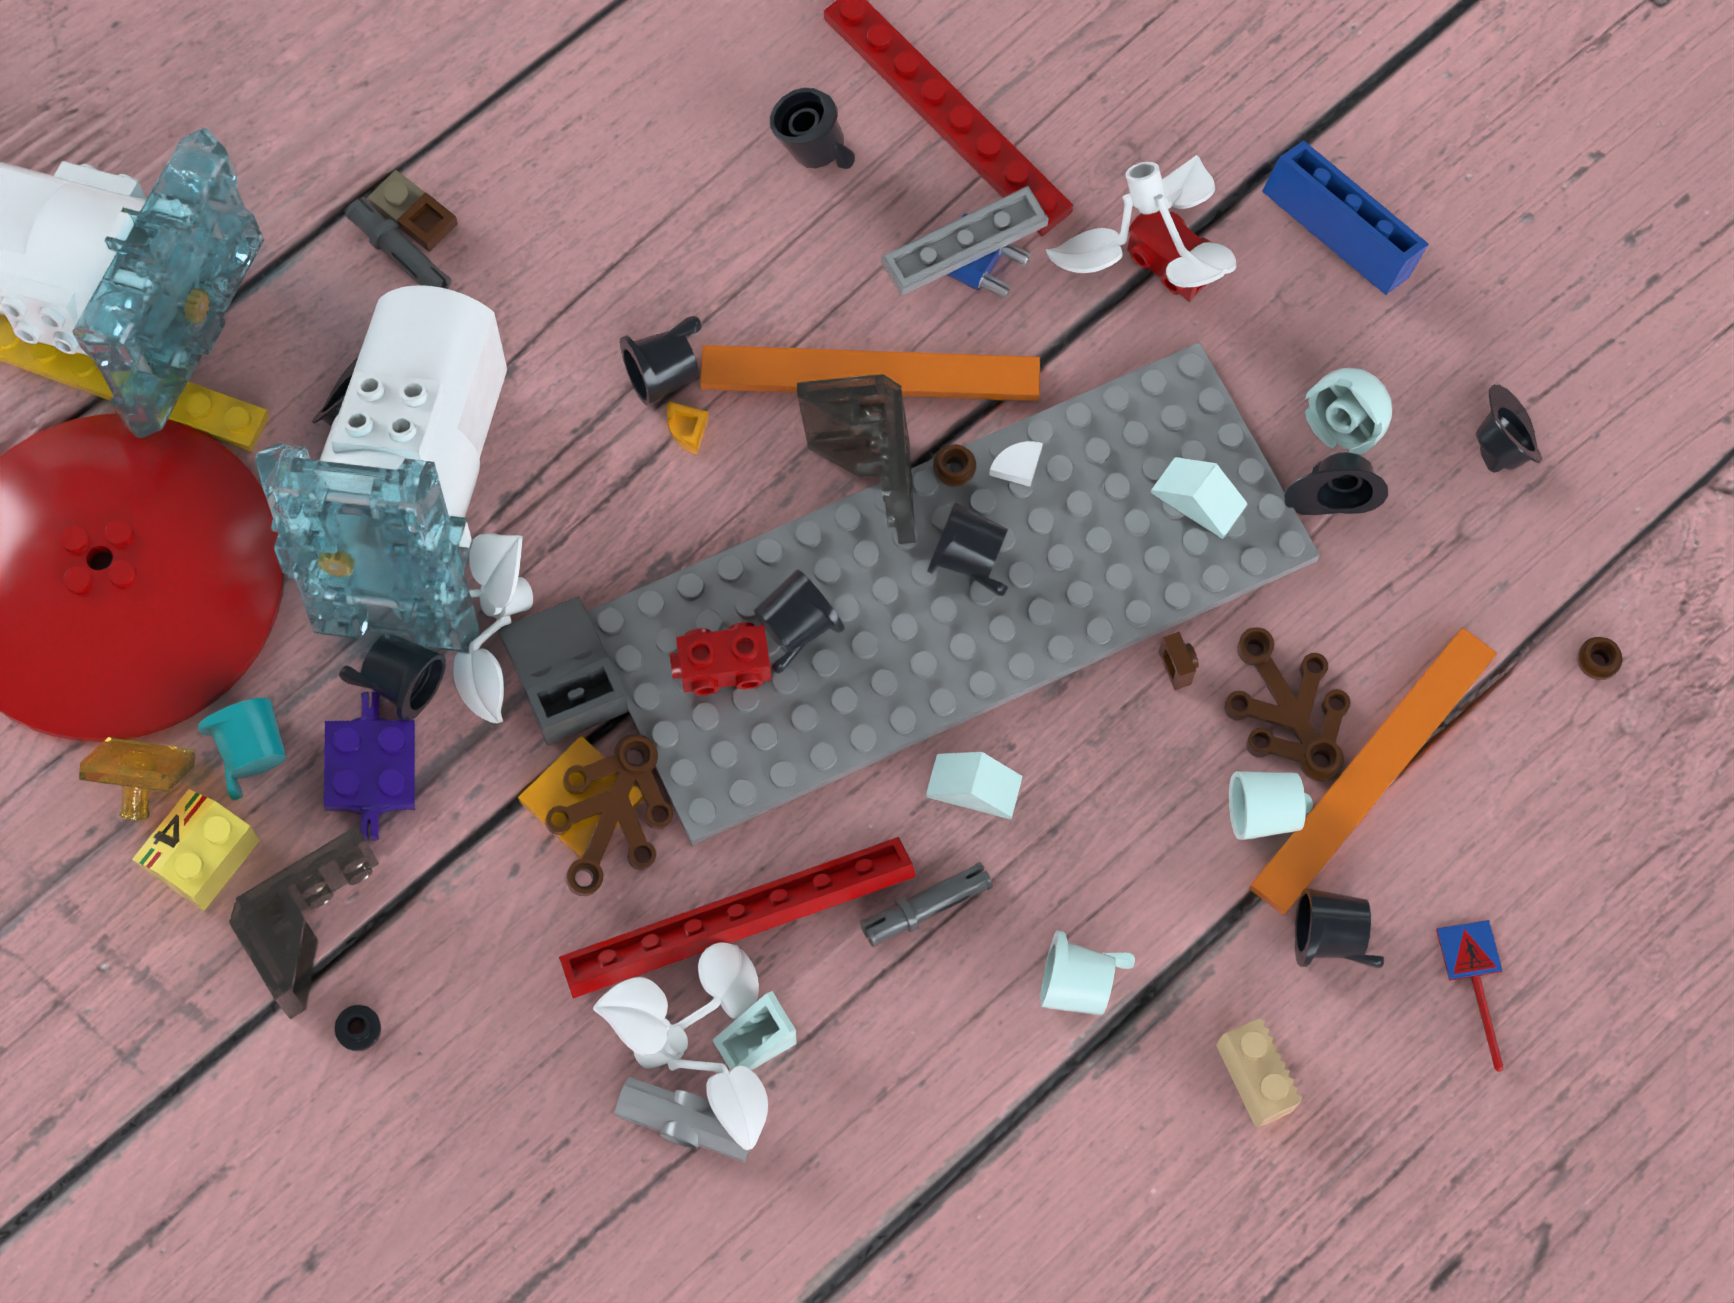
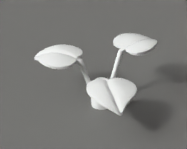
[1046,155,1237,288]
[386,533,533,723]
[593,942,768,1151]

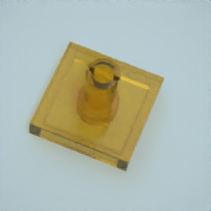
[79,738,195,820]

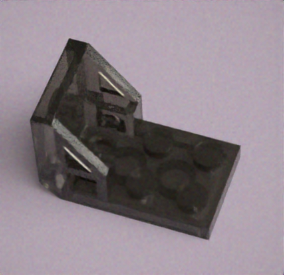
[797,374,916,544]
[229,825,379,1019]

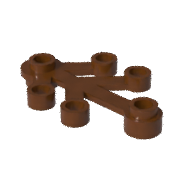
[1224,627,1351,781]
[545,734,673,896]

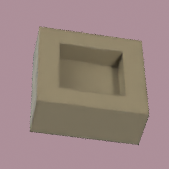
[367,170,425,229]

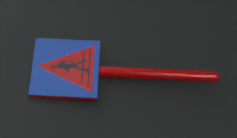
[1436,920,1504,1072]

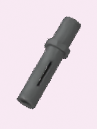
[346,197,452,289]
[860,862,993,947]

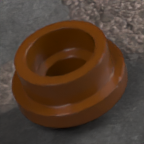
[933,444,976,487]
[1577,637,1622,680]

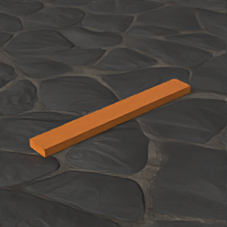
[700,345,1040,401]
[1249,627,1497,916]

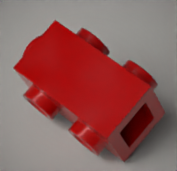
[1127,210,1212,302]
[669,622,771,696]

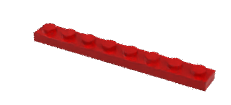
[824,0,1073,236]
[559,837,916,999]

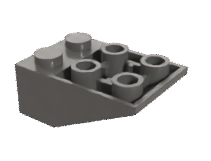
[498,596,629,745]

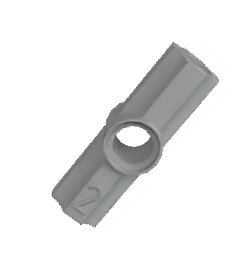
[614,1076,751,1163]

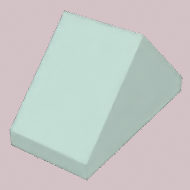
[1151,457,1247,539]
[926,752,1023,819]
[712,991,797,1070]

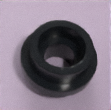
[335,1005,381,1051]

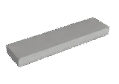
[881,186,1049,296]

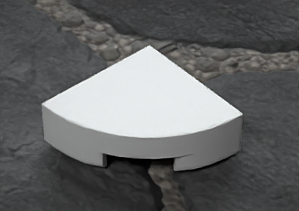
[989,441,1043,487]

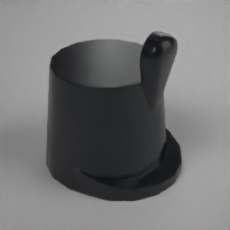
[770,88,855,169]
[620,316,702,406]
[927,502,1008,596]
[753,569,845,674]
[339,633,446,721]
[1295,888,1384,968]

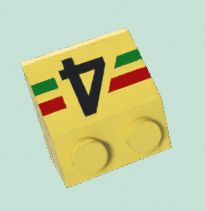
[132,789,260,912]

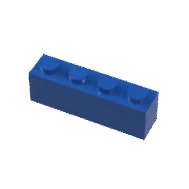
[1262,140,1429,295]

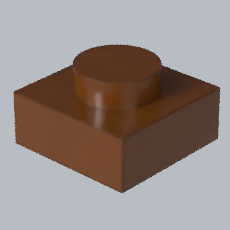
[397,192,458,252]
[1158,632,1199,690]

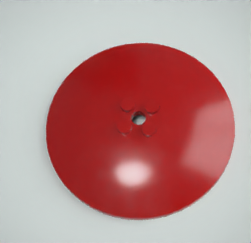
[0,413,285,742]

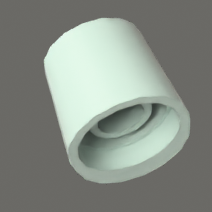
[1229,771,1313,840]
[1040,930,1135,1016]

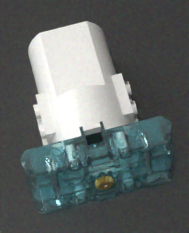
[0,128,264,438]
[255,285,507,652]

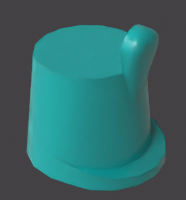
[197,697,287,800]

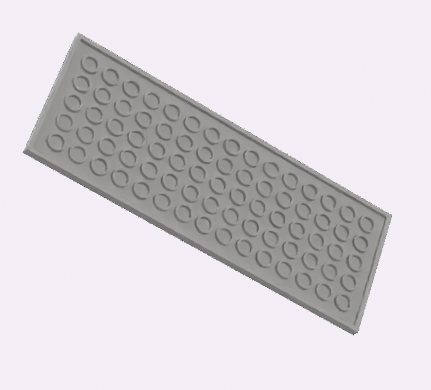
[586,342,1320,846]

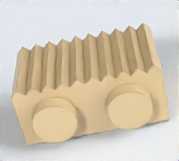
[1216,1018,1303,1128]

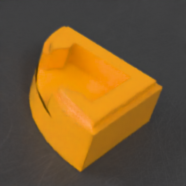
[666,401,710,455]

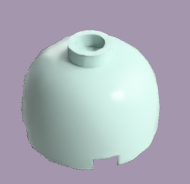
[1305,367,1393,454]

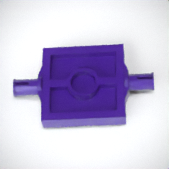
[324,692,415,841]

